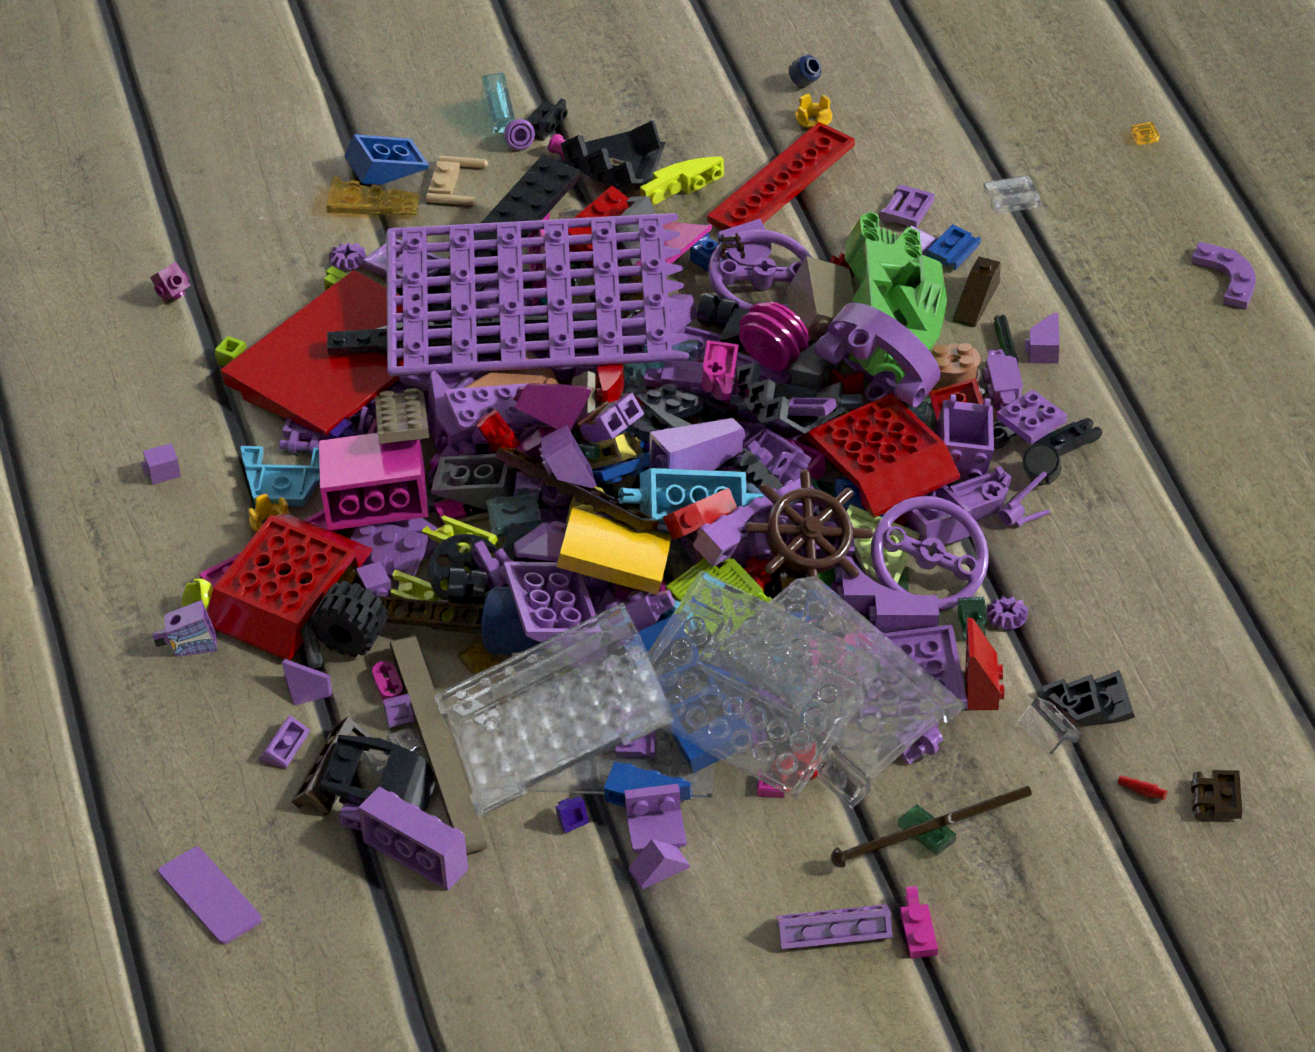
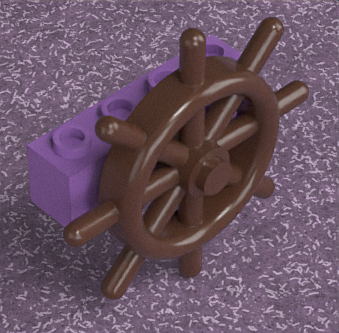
[744,469,873,593]

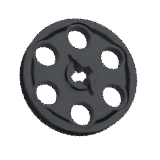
[428,534,502,603]

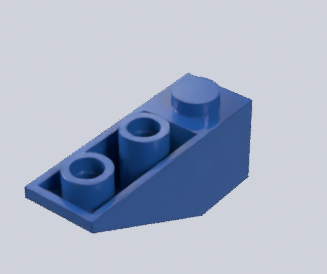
[604,761,692,807]

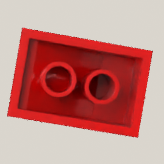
[965,618,1004,711]

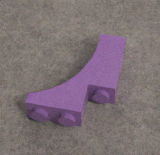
[834,556,939,632]

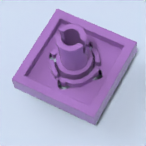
[997,390,1067,444]

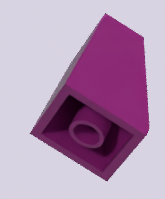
[513,383,593,432]

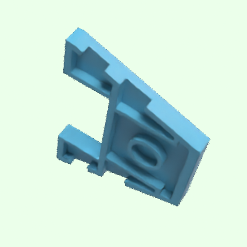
[240,446,320,507]

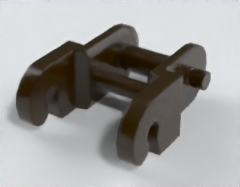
[718,233,745,260]

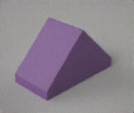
[629,839,690,889]

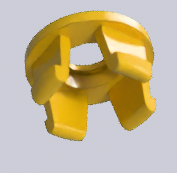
[795,93,832,129]
[248,494,290,532]

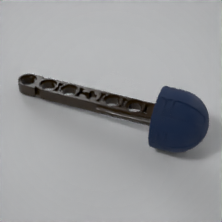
[378,586,541,656]

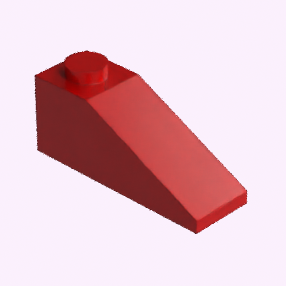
[663,488,737,540]

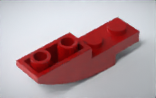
[595,352,624,404]

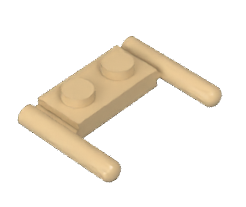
[426,156,488,206]

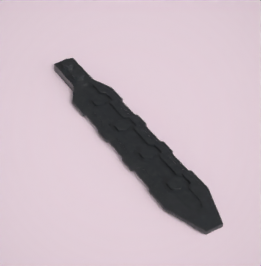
[327,313,598,355]

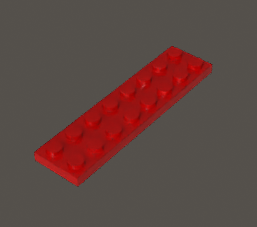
[707,122,855,230]

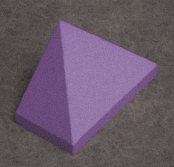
[282,659,332,706]

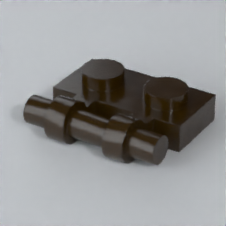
[1190,770,1242,820]

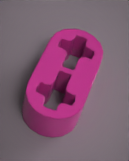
[372,661,404,702]

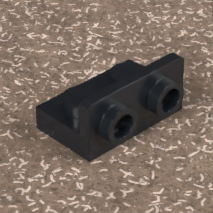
[526,98,568,141]

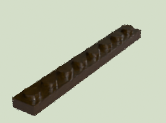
[495,447,659,533]

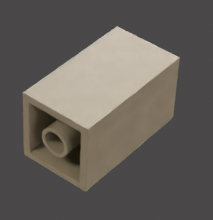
[786,256,854,347]

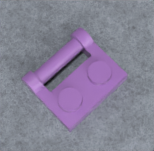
[878,185,934,228]

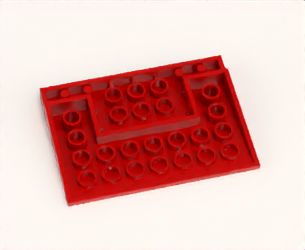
[221,270,404,436]

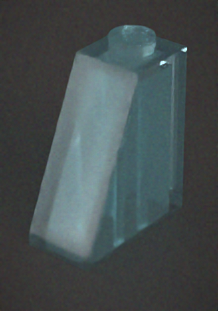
[481,72,515,133]

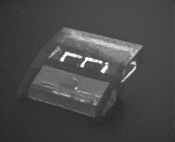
[983,175,1041,214]

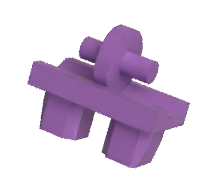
[893,716,943,765]

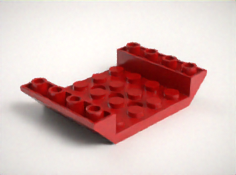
[797,393,960,518]
[207,514,372,661]

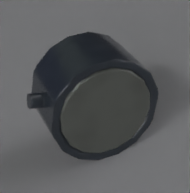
[1023,443,1062,485]

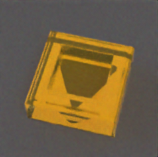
[1131,122,1160,145]

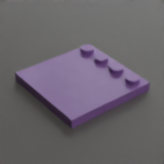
[849,625,968,722]

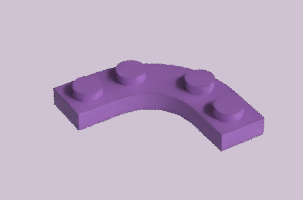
[1192,242,1256,309]

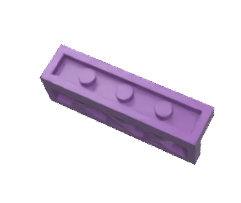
[776,904,893,949]

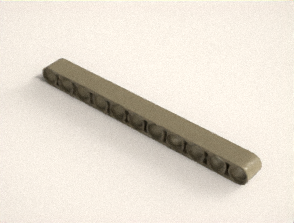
[390,635,487,853]

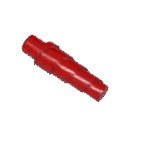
[1118,775,1168,800]

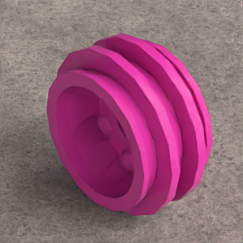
[739,301,809,371]

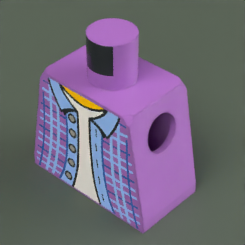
[153,600,218,656]

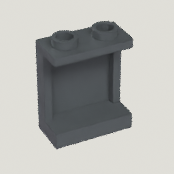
[615,196,656,266]

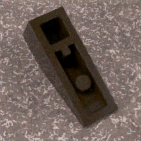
[953,256,1001,327]

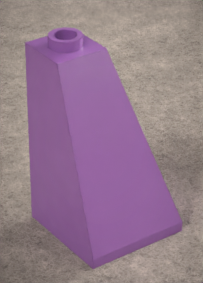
[649,418,745,471]

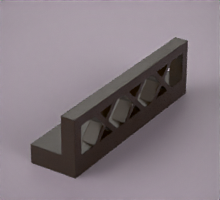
[291,717,372,815]

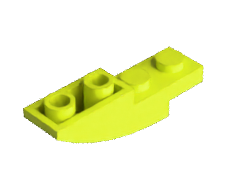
[640,156,724,206]

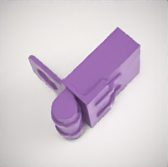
[758,429,811,484]

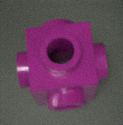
[150,262,191,301]

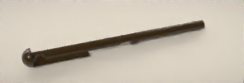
[831,785,1032,868]

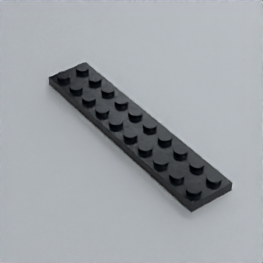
[413,154,581,322]

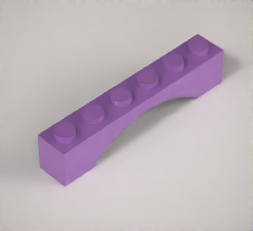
[693,478,818,566]

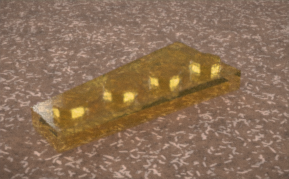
[326,176,421,216]

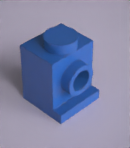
[690,233,726,272]

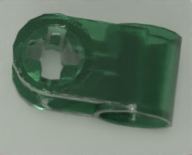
[957,596,987,641]

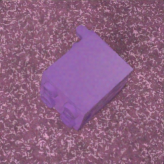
[934,395,994,481]

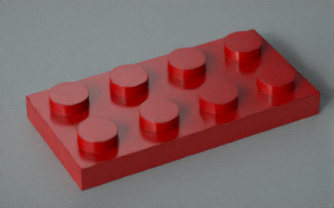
[568,186,629,265]

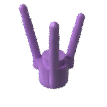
[998,471,1050,527]

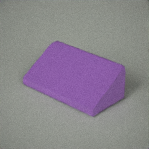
[259,715,311,769]

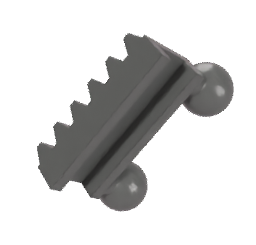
[730,447,783,490]

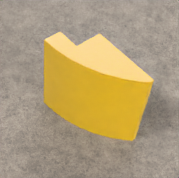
[556,507,671,594]

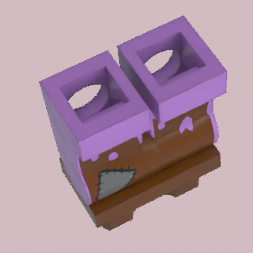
[573,393,644,446]

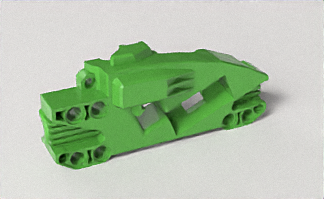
[845,211,947,385]

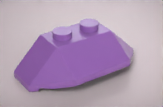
[514,521,567,562]

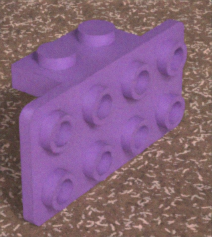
[444,383,544,445]

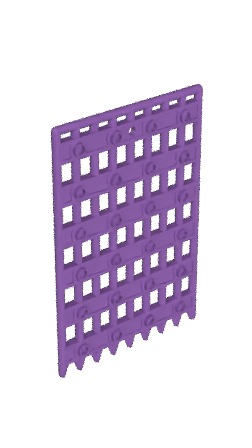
[386,213,689,376]

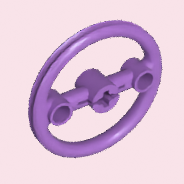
[708,230,813,311]
[871,496,989,611]

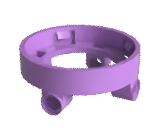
[814,303,940,407]

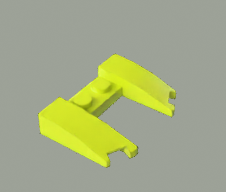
[391,515,501,621]

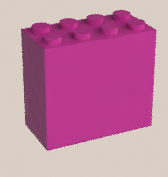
[319,433,428,531]

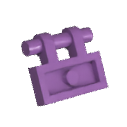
[279,417,330,454]

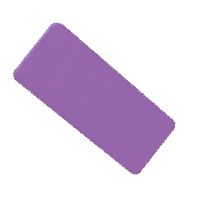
[159,847,262,944]

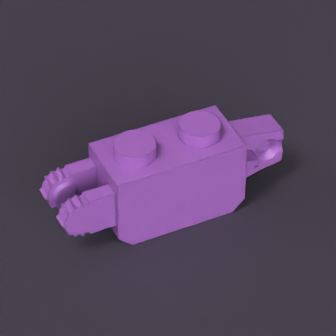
[982,349,1023,410]
[644,361,714,398]
[596,590,675,641]

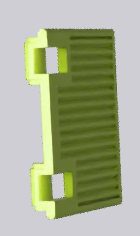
[666,558,776,646]

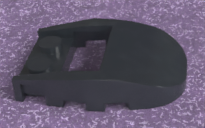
[319,735,435,812]

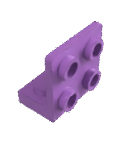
[625,784,687,853]

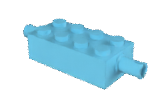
[618,468,765,525]

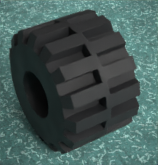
[311,581,388,657]

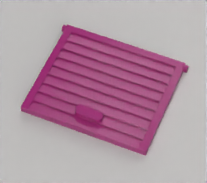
[618,222,712,267]

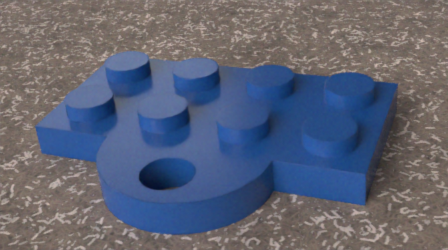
[592,450,651,485]

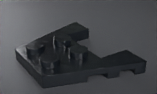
[636,384,738,429]

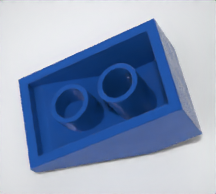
[344,134,429,185]

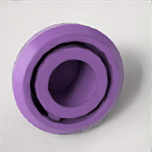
[504,119,535,150]

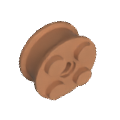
[931,343,981,389]

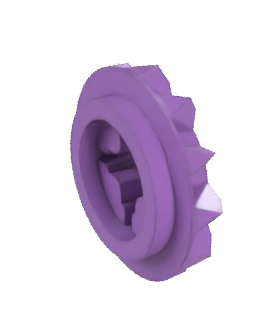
[329,242,366,270]
[986,595,1028,629]

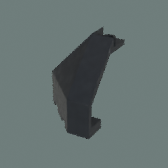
[560,120,666,192]
[733,362,846,438]

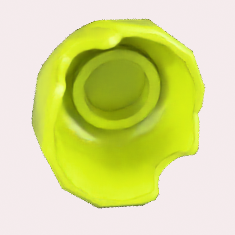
[182,578,213,611]

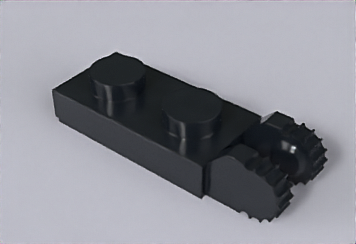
[1033,417,1103,456]

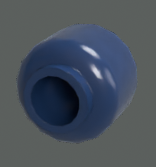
[789,54,821,87]

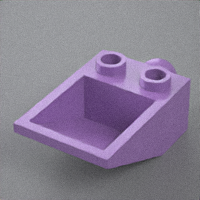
[427,370,478,456]

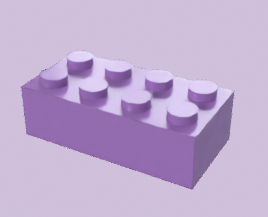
[359,787,468,891]

